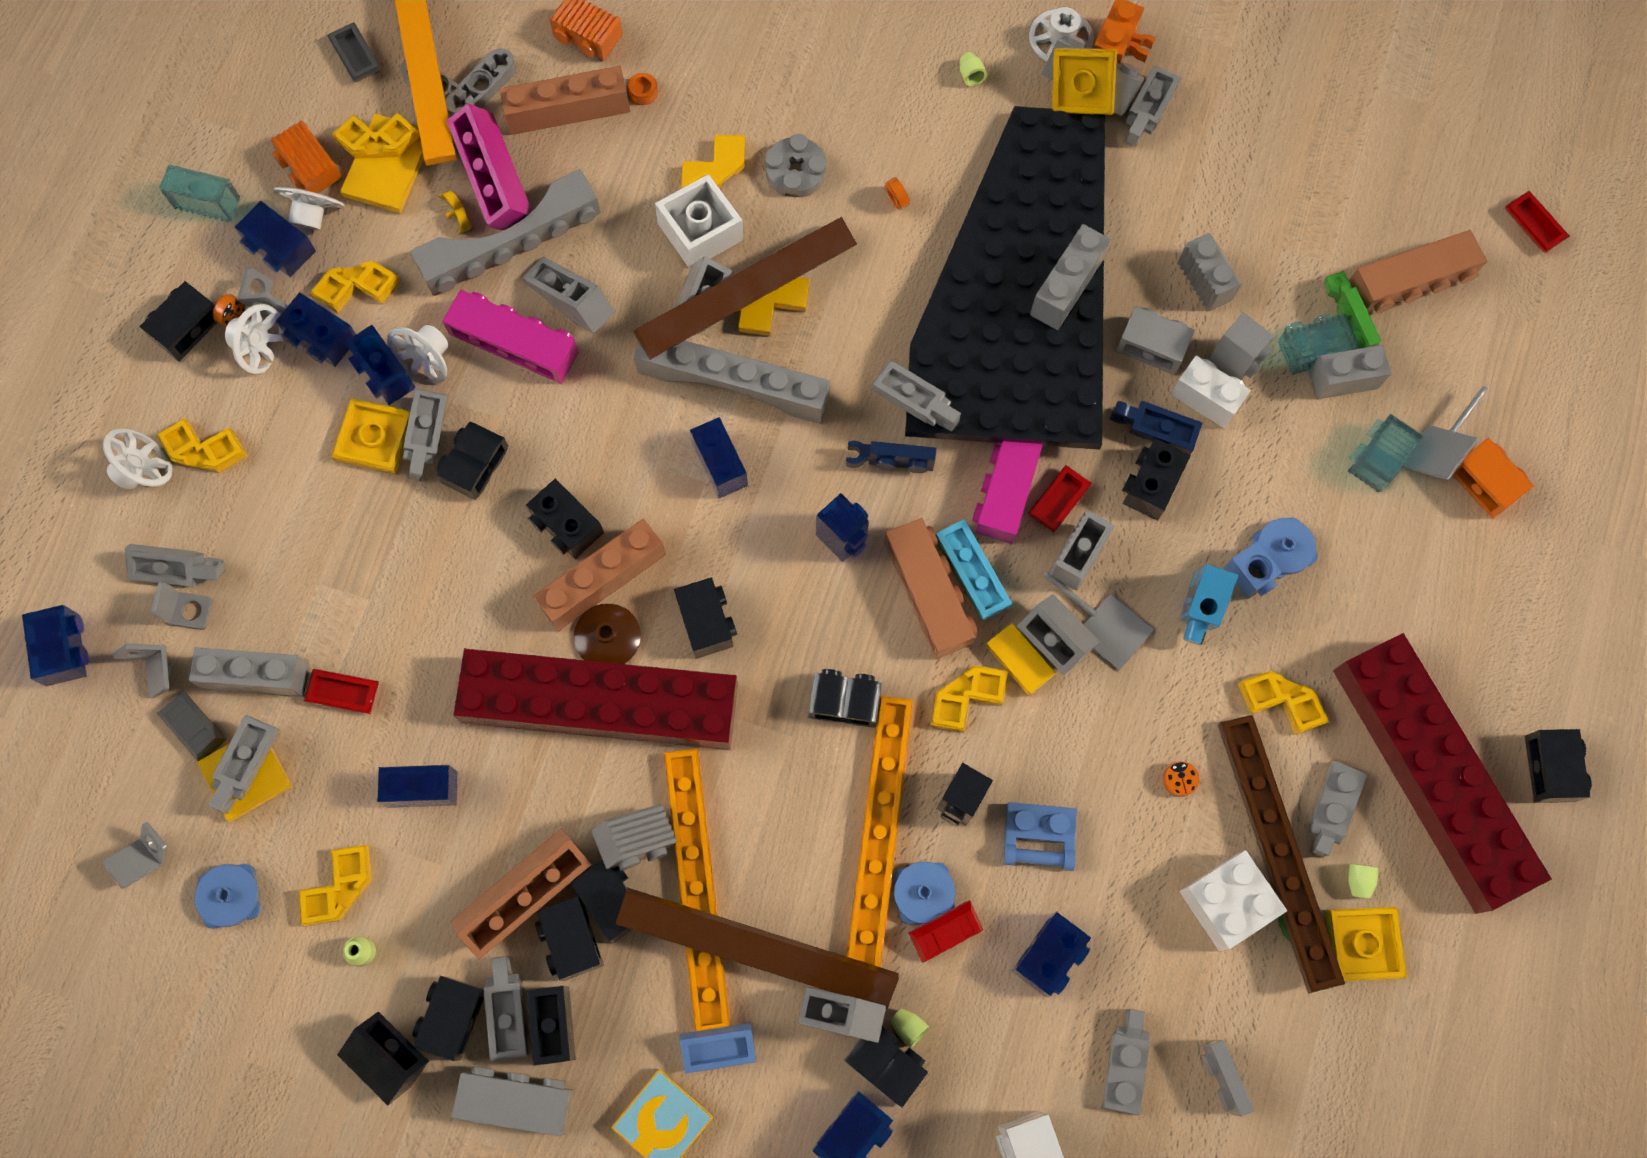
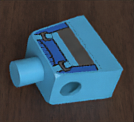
[1180,564,1239,646]

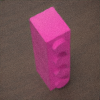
[447,103,532,231]
[442,289,579,384]
[972,441,1043,544]

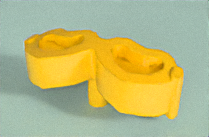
[438,190,472,235]

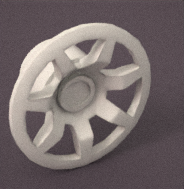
[1029,7,1094,62]
[273,187,345,230]
[225,304,285,374]
[387,325,448,384]
[103,429,173,489]

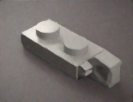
[1125,66,1181,147]
[872,360,961,432]
[403,388,447,481]
[125,544,225,587]
[208,715,280,814]
[1308,761,1367,858]
[483,956,529,1061]
[1102,1009,1150,1115]

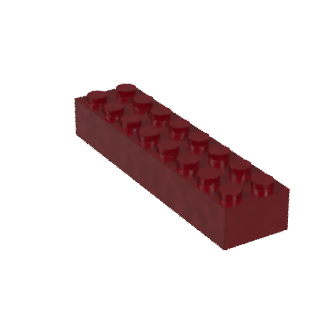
[1333,633,1552,914]
[453,648,738,750]

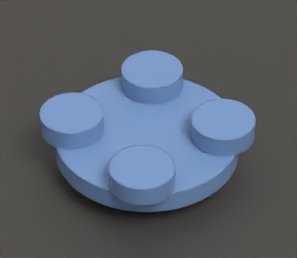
[1252,517,1317,579]
[893,862,955,925]
[195,864,261,929]

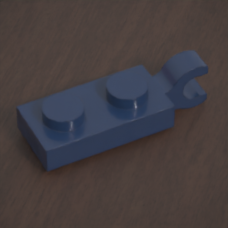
[1109,401,1202,454]
[846,440,936,473]

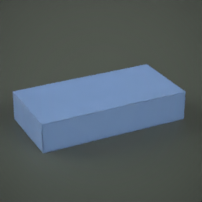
[680,1023,756,1074]

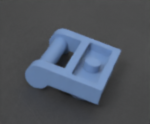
[1003,802,1077,871]

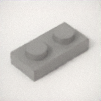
[1202,1040,1254,1117]

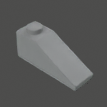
[522,257,615,334]

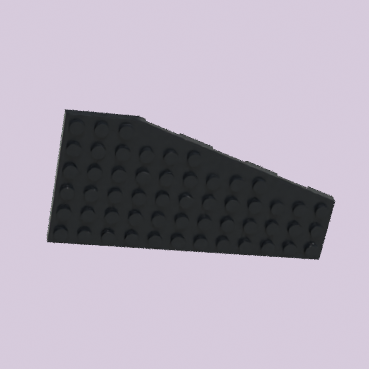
[905,106,1105,450]

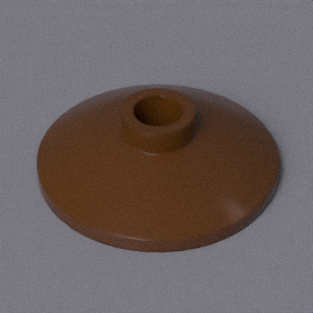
[574,604,641,664]

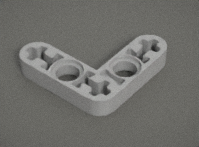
[400,48,516,117]

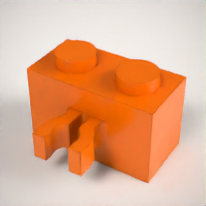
[1093,0,1156,65]

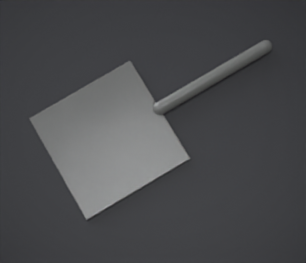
[1399,386,1488,480]
[1044,572,1154,671]

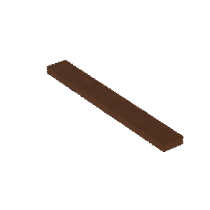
[633,217,857,360]
[1218,715,1345,994]
[615,887,899,1010]

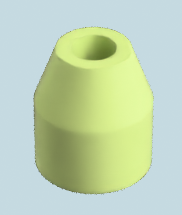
[959,52,987,87]
[1348,864,1379,898]
[343,936,376,966]
[890,1008,930,1048]

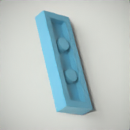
[935,519,1012,622]

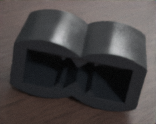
[437,421,509,500]
[808,669,882,727]
[844,1026,928,1108]

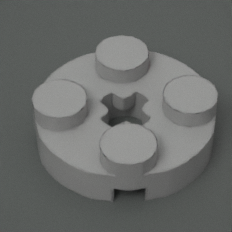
[765,134,826,197]

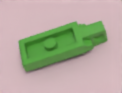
[1324,271,1381,349]

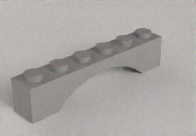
[410,169,601,295]
[634,341,830,424]

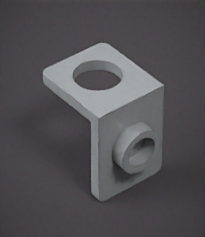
[237,268,290,316]
[151,582,213,630]
[113,644,171,698]
[103,822,168,889]

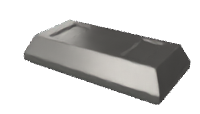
[327,22,381,82]
[157,690,227,761]

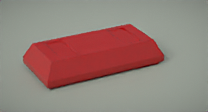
[1505,191,1570,253]
[1028,465,1092,533]
[304,669,379,715]
[908,900,983,963]

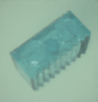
[159,164,240,223]
[1278,313,1358,375]
[1348,413,1424,492]

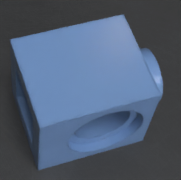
[1224,541,1283,599]

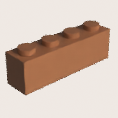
[499,65,630,135]
[1349,229,1487,313]
[533,518,666,632]
[884,518,977,660]
[450,828,592,960]

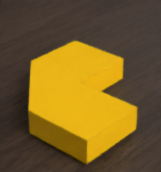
[331,112,420,158]
[681,134,746,189]
[310,260,401,313]
[738,277,810,336]
[156,418,248,473]
[930,665,1008,733]
[1238,671,1329,735]
[298,844,372,927]

